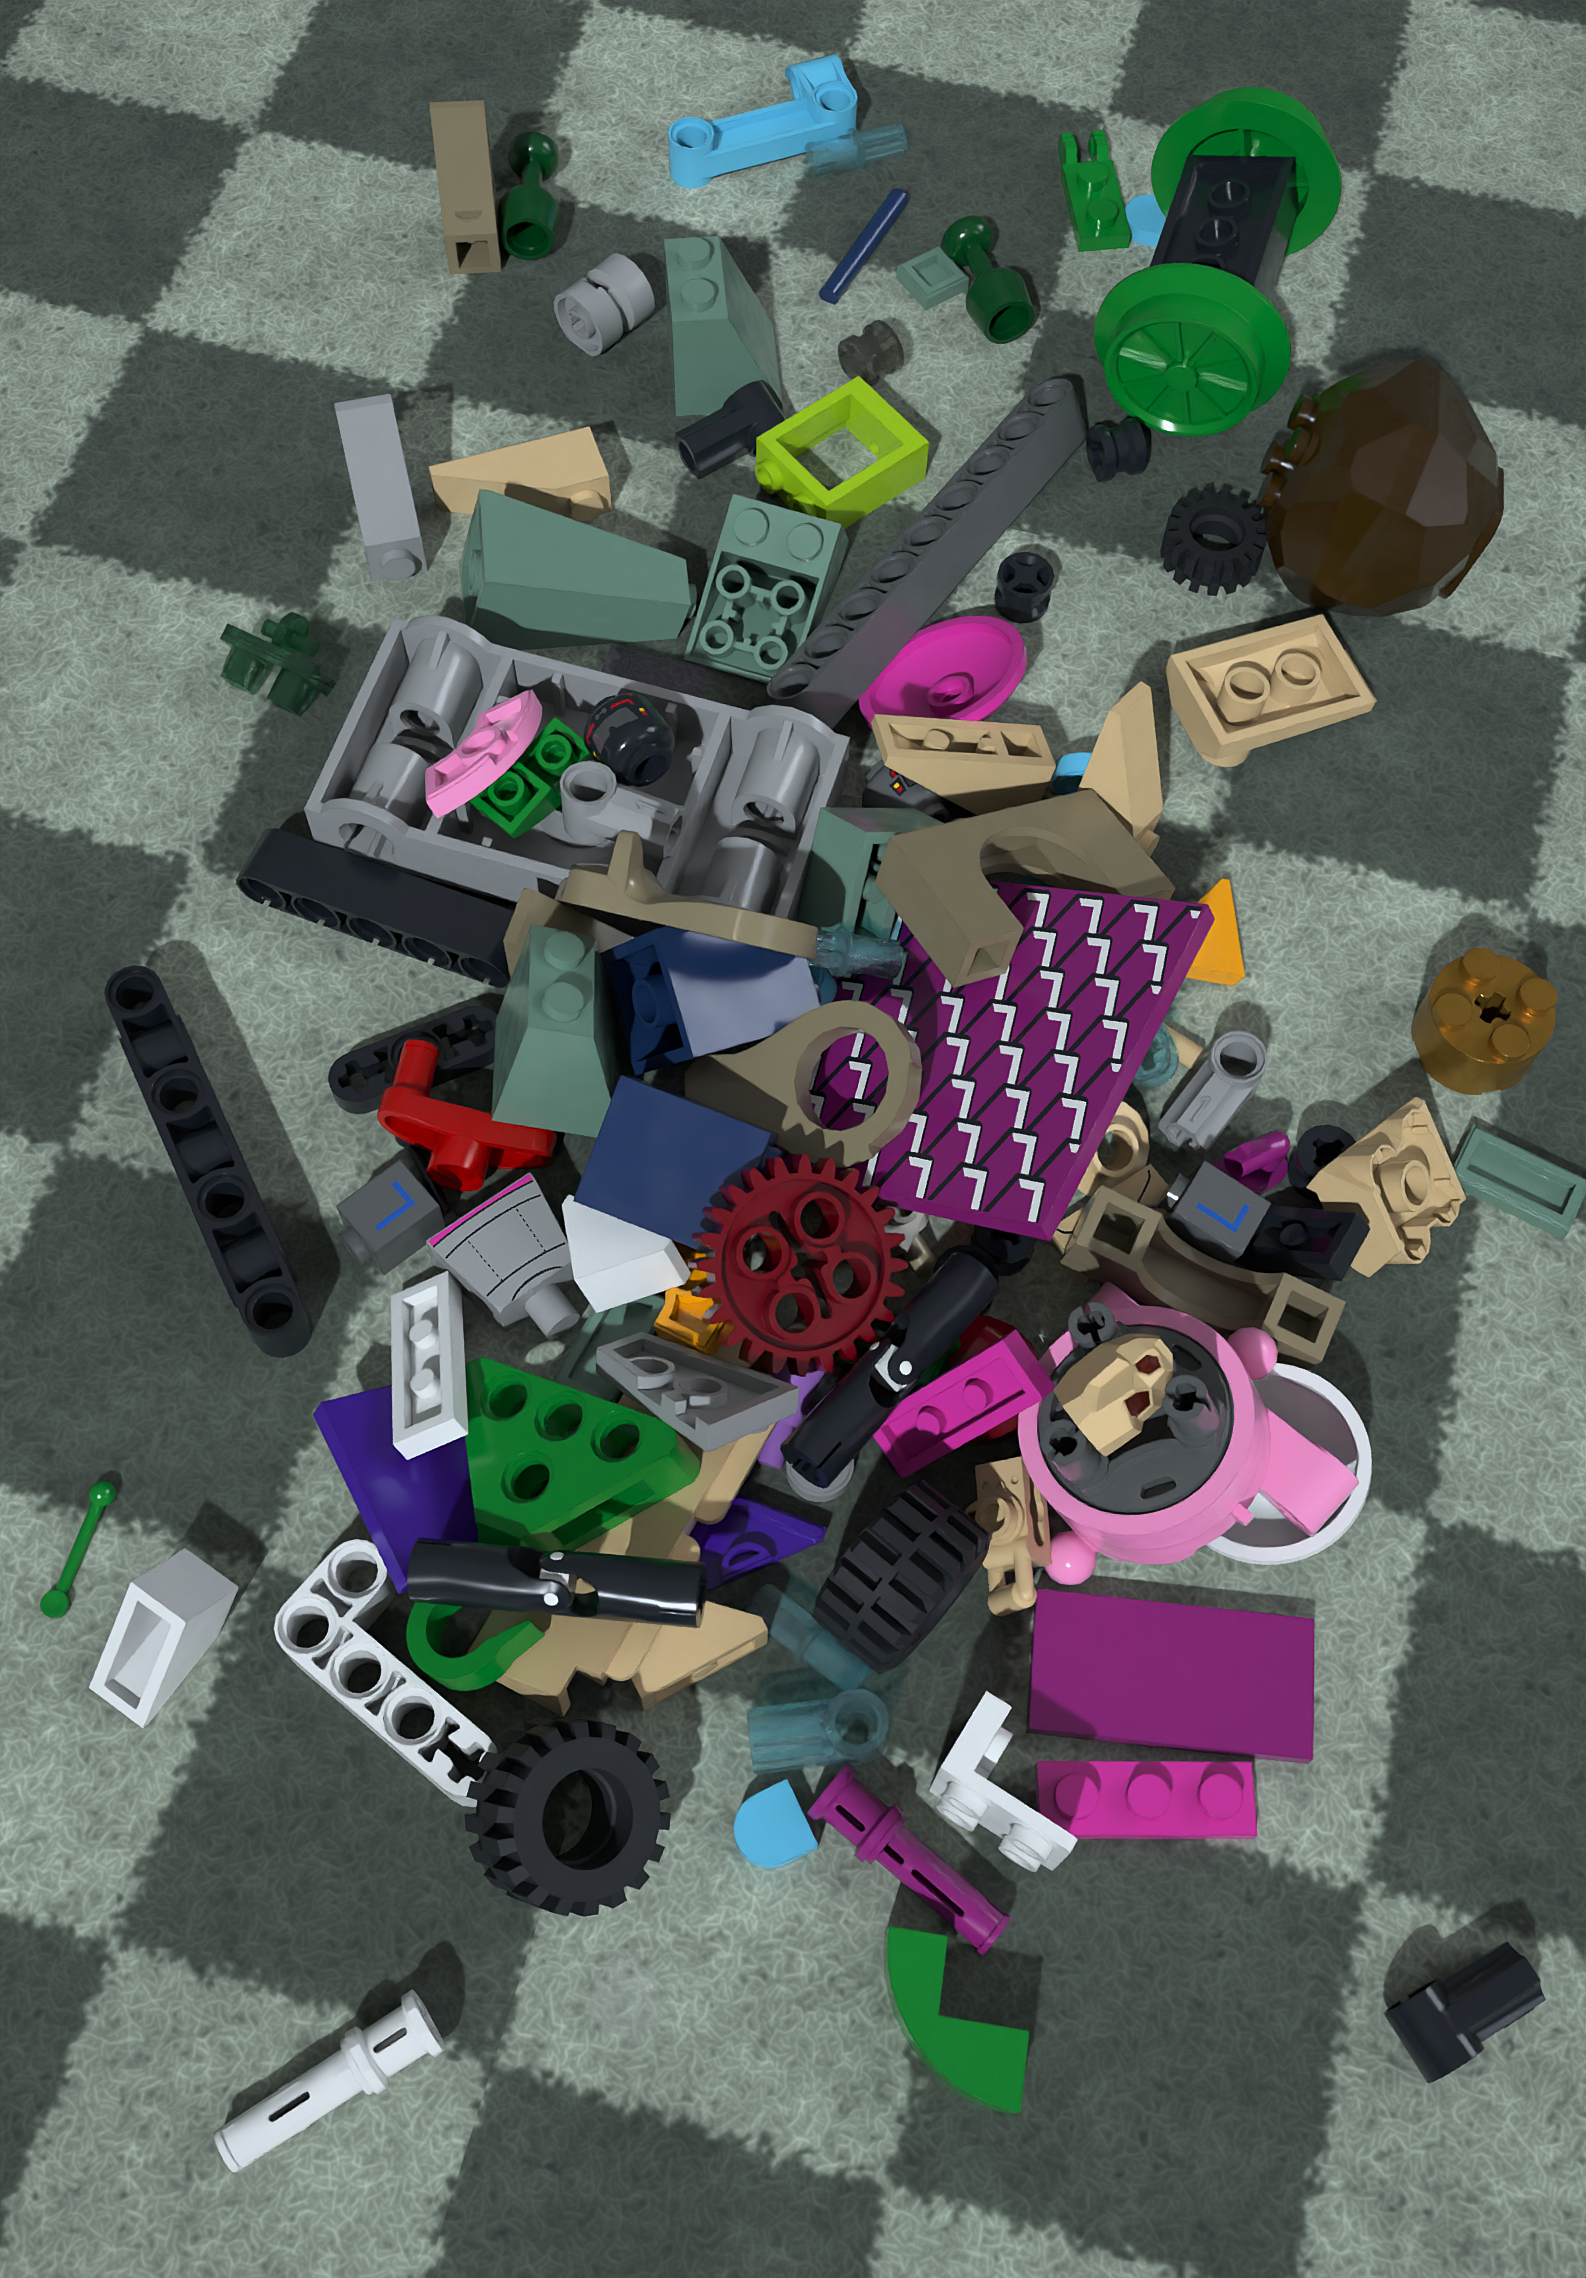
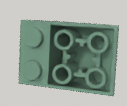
[683,494,849,684]

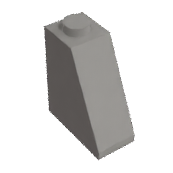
[334,394,428,581]

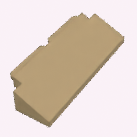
[466,1340,778,1716]

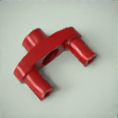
[377,1039,557,1192]

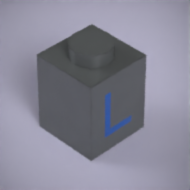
[336,1160,446,1275]
[1157,1160,1271,1265]

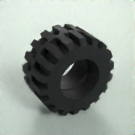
[812,1480,991,1675]
[464,1716,671,1917]

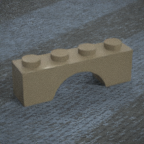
[1059,1185,1346,1371]

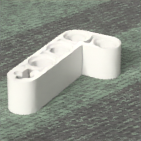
[274,1539,500,1807]

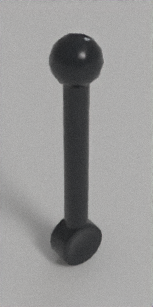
[395,1136,458,1227]

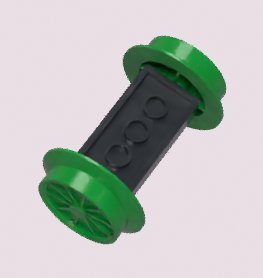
[1094,87,1342,437]

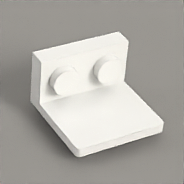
[929,1691,1078,1872]

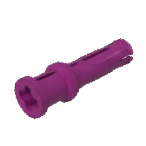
[807,1763,1012,1955]

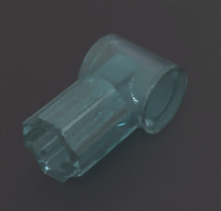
[746,1689,889,1775]

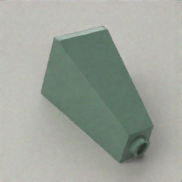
[459,489,697,650]

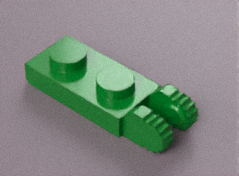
[1058,130,1131,252]

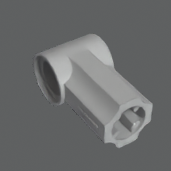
[560,761,686,860]
[1158,1031,1268,1158]

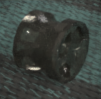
[838,320,904,387]

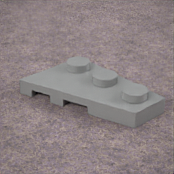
[596,1332,799,1452]

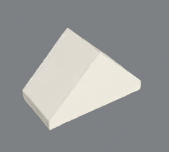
[562,1194,691,1313]

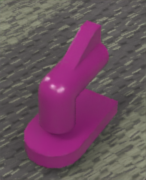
[1211,1130,1290,1195]

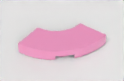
[425,690,542,819]

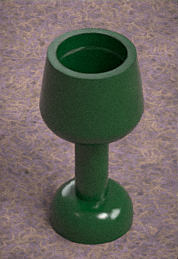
[498,132,560,260]
[941,215,1034,344]

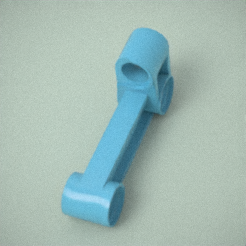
[668,54,858,188]

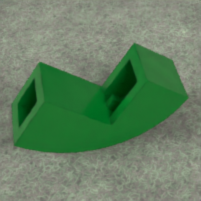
[883,1926,1029,2116]

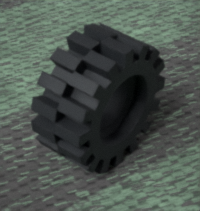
[1160,489,1267,596]

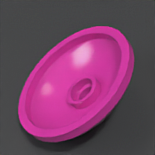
[859,616,1027,730]

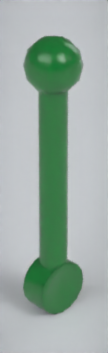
[40,1480,116,1619]

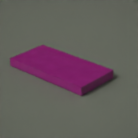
[1026,1589,1314,1764]

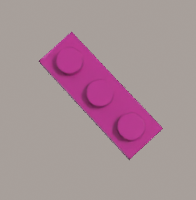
[873,1329,1055,1479]
[1035,1761,1258,1839]

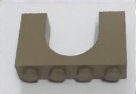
[874,789,1175,988]

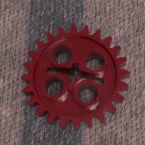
[688,1154,908,1377]

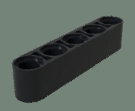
[236,828,514,988]

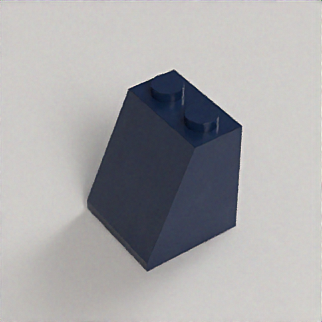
[600,926,821,1076]
[573,1075,783,1253]

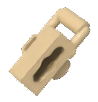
[964,1456,1053,1616]

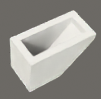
[89,1548,239,1728]

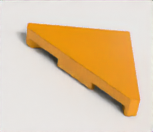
[1185,878,1245,986]

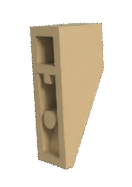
[428,426,612,522]
[1077,681,1163,857]
[871,714,1056,816]

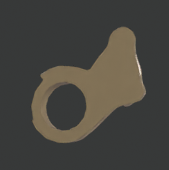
[555,829,818,960]
[684,1000,922,1168]

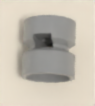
[554,253,655,357]

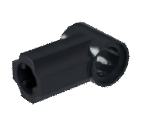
[675,381,786,480]
[1383,1941,1546,2084]

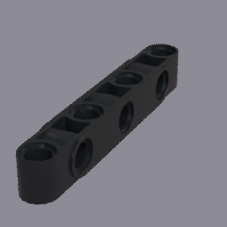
[104,965,313,1358]

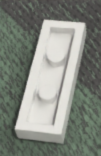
[391,1271,468,1460]

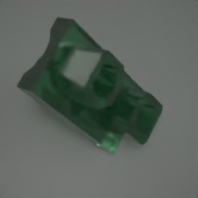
[220,612,336,717]

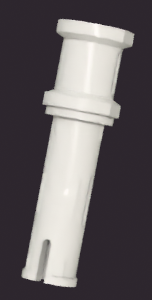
[213,1990,445,2173]

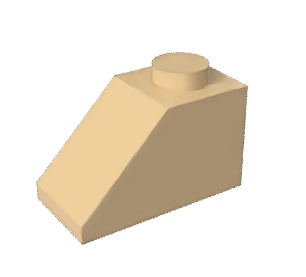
[628,1601,768,1711]

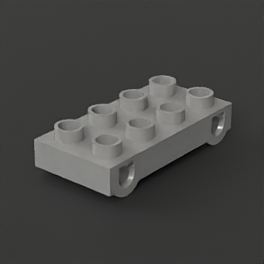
[304,615,850,953]

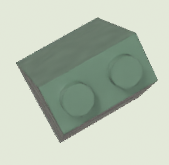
[664,236,783,416]
[491,924,620,1138]

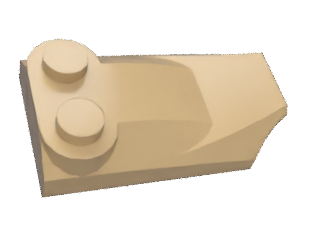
[1165,614,1377,767]

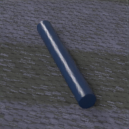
[819,188,908,305]

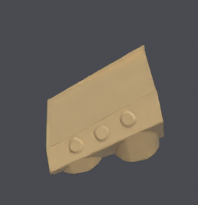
[1306,1097,1467,1277]

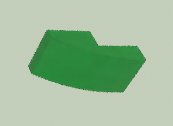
[469,717,596,839]

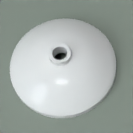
[1206,1363,1372,1565]

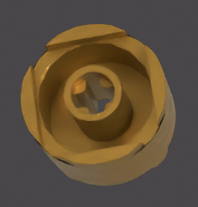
[1411,948,1557,1095]

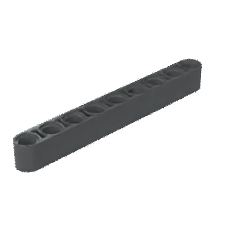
[767,378,1087,730]

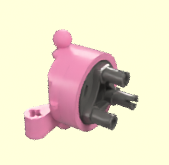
[1018,1282,1359,1585]

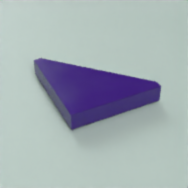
[689,1494,827,1593]

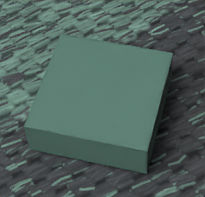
[896,246,969,311]

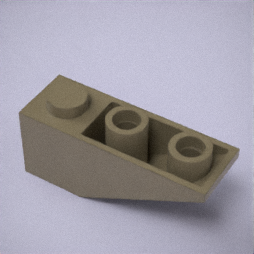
[430,100,502,274]

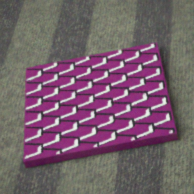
[776,881,1215,1241]

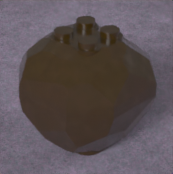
[1256,360,1504,617]

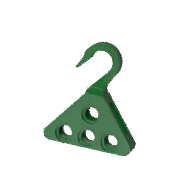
[406,1358,700,1691]

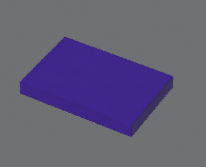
[313,1385,478,1594]

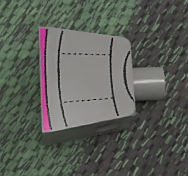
[426,1172,580,1340]

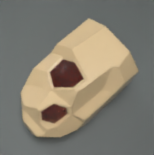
[1053,1333,1173,1457]

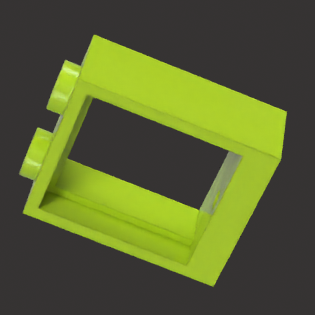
[755,375,929,529]

